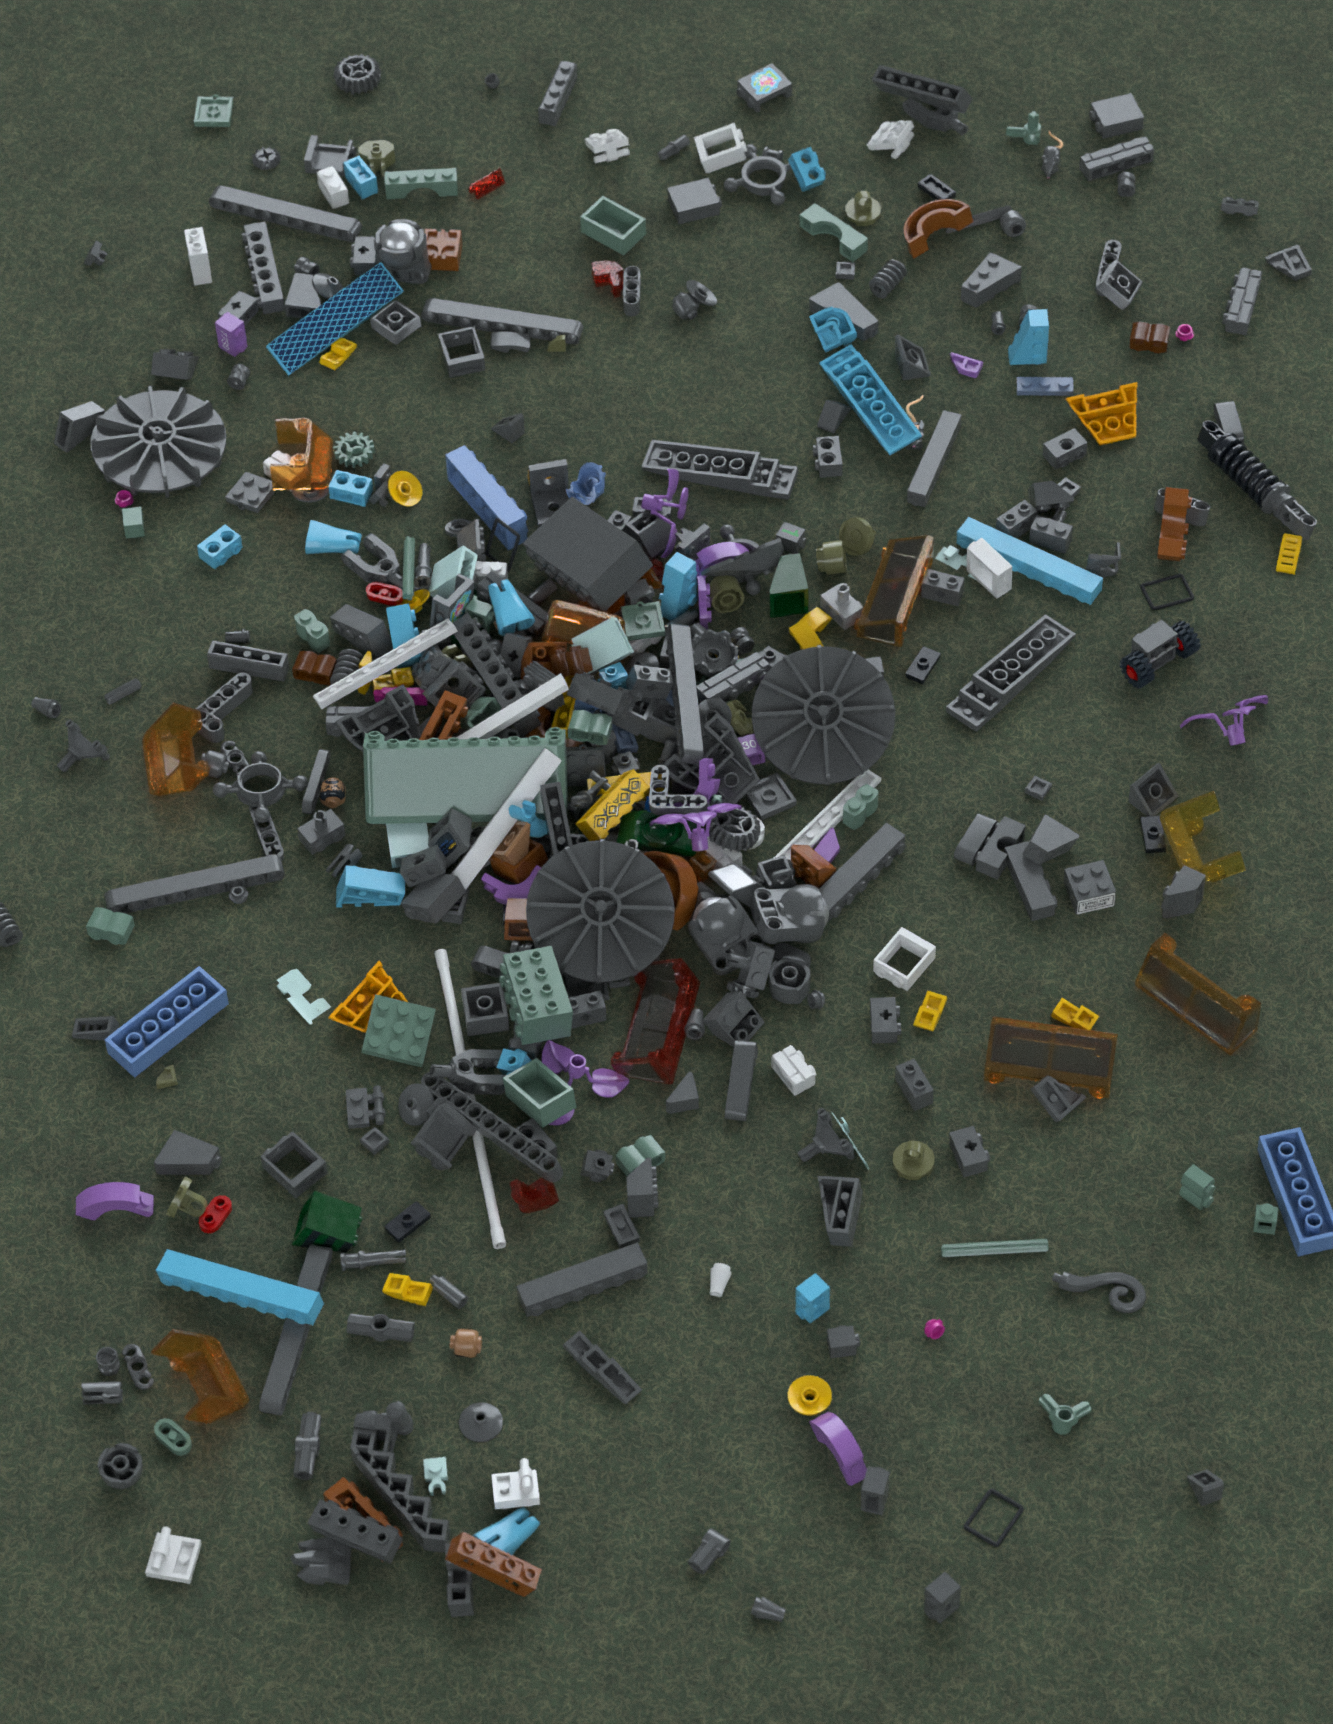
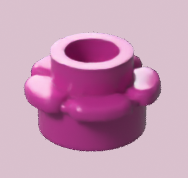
[1175,324,1194,341]
[115,490,134,508]
[924,1319,945,1339]

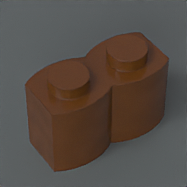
[1130,322,1170,353]
[549,645,593,677]
[292,651,337,685]

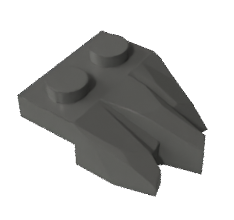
[290,1537,351,1585]

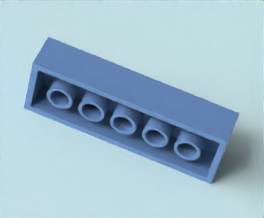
[445,445,528,550]
[105,966,229,1078]
[1257,1127,1333,1256]

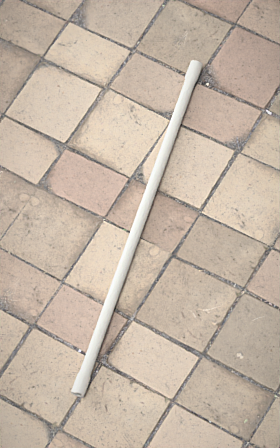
[435,949,506,1249]

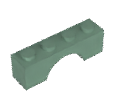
[385,168,458,199]
[800,203,868,262]

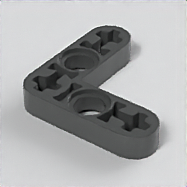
[649,765,708,815]

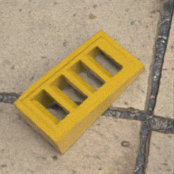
[1276,533,1302,575]

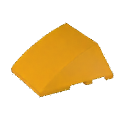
[1065,382,1137,445]
[328,960,408,1033]

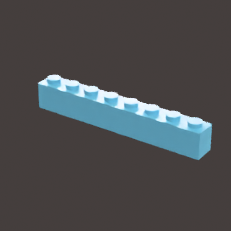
[956,517,1103,605]
[156,1249,324,1325]

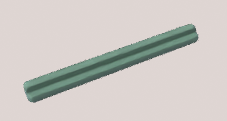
[402,536,415,600]
[941,1239,1048,1257]

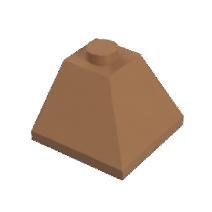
[493,821,531,866]

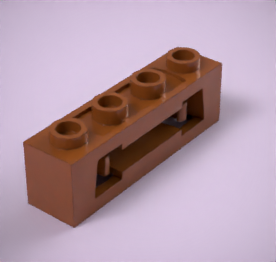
[419,690,469,740]
[323,1477,403,1562]
[445,1532,542,1597]

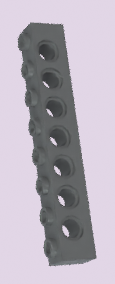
[453,613,541,737]

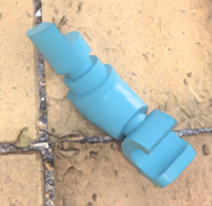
[509,800,548,838]

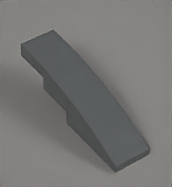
[563,1330,642,1405]

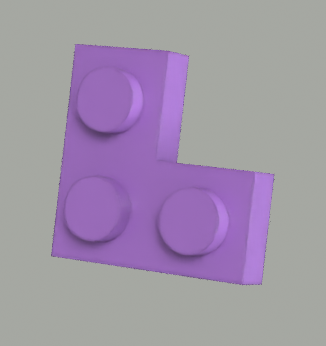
[698,576,712,630]

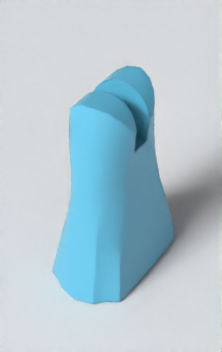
[305,520,362,554]
[488,579,535,636]
[472,1507,540,1555]

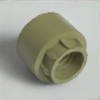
[816,540,847,575]
[708,575,744,613]

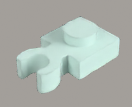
[424,1457,448,1496]

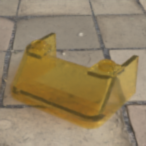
[1160,791,1246,882]

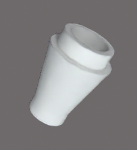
[709,1263,732,1297]

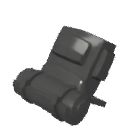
[756,856,802,889]
[354,1401,414,1453]

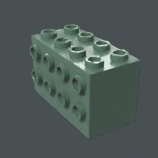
[499,946,573,1045]

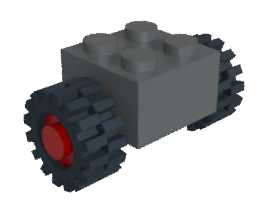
[1120,620,1201,689]

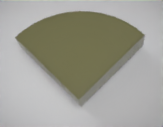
[548,335,566,352]
[156,1065,178,1089]

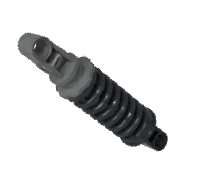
[1197,421,1317,540]

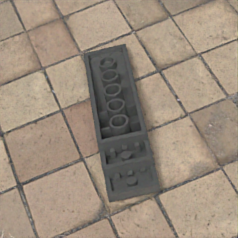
[642,440,799,499]
[945,614,1076,732]

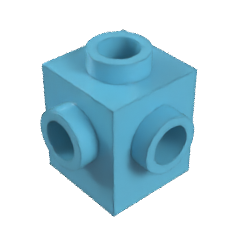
[597,662,628,690]
[497,1048,532,1075]

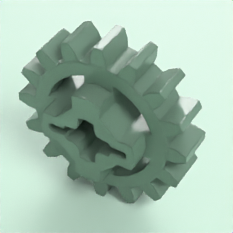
[333,432,375,468]

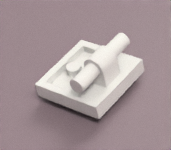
[867,120,914,159]
[585,129,629,163]
[492,1458,540,1509]
[145,1527,202,1584]

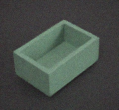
[580,196,646,255]
[503,1058,577,1128]

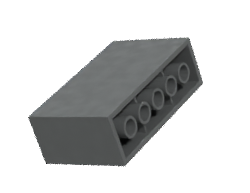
[523,497,653,613]

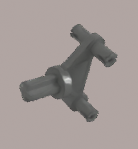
[57,719,110,772]
[567,770,611,821]
[798,1108,855,1162]

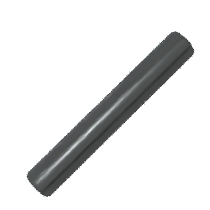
[944,205,1012,233]

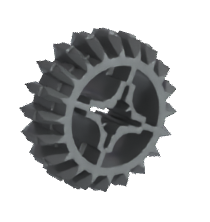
[334,53,381,95]
[706,807,761,853]

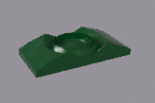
[616,810,702,857]

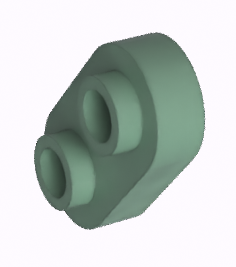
[154,1418,192,1456]

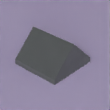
[895,334,931,380]
[1129,763,1179,816]

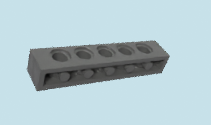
[242,222,285,314]

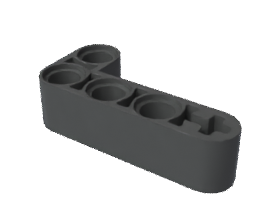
[191,672,253,743]
[725,1040,758,1121]

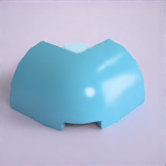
[809,306,857,352]

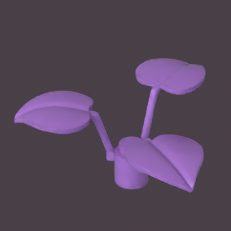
[641,469,688,558]
[1180,695,1268,746]
[650,803,742,851]
[541,1040,629,1125]

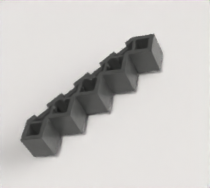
[350,1428,450,1553]

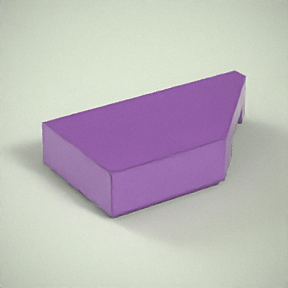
[950,352,983,378]
[814,827,840,864]

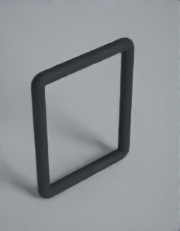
[485,518,520,571]
[1140,574,1194,610]
[964,1489,1024,1547]

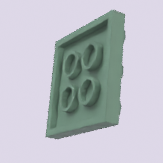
[361,994,436,1067]

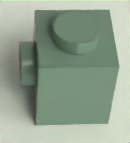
[122,507,145,538]

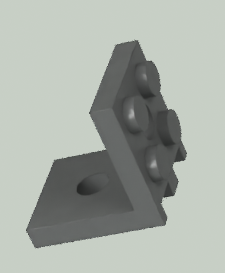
[528,459,569,527]
[412,644,480,698]

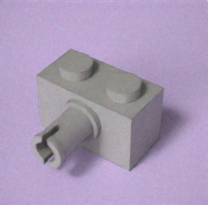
[820,583,863,630]

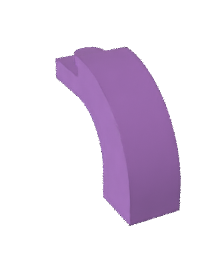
[695,542,749,584]
[668,758,720,807]
[481,865,541,904]
[76,1182,154,1220]
[810,1412,867,1486]

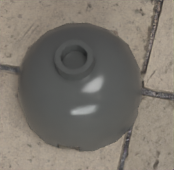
[97,1443,143,1489]

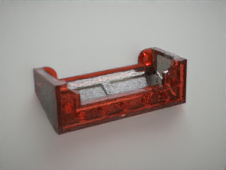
[610,958,700,1084]

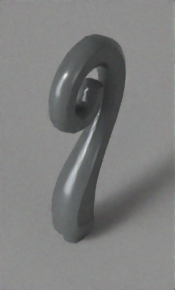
[1052,1272,1146,1313]

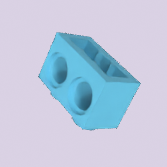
[788,147,826,192]
[343,156,378,199]
[328,470,373,507]
[197,525,243,569]
[795,1273,830,1323]

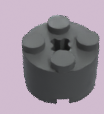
[769,956,810,1004]

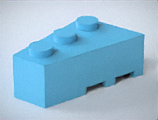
[1008,309,1049,365]
[659,552,698,621]
[386,603,422,668]
[336,865,405,907]

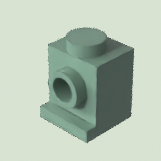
[465,596,496,629]
[1253,1203,1278,1235]

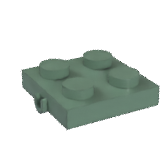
[194,94,233,127]
[621,601,665,641]

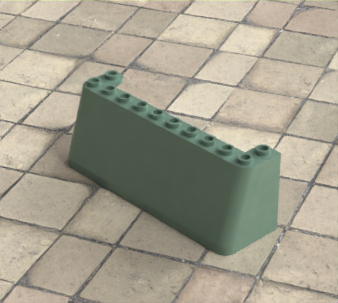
[363,727,568,824]

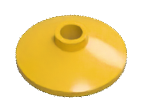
[388,471,422,507]
[397,589,430,613]
[788,1375,832,1416]

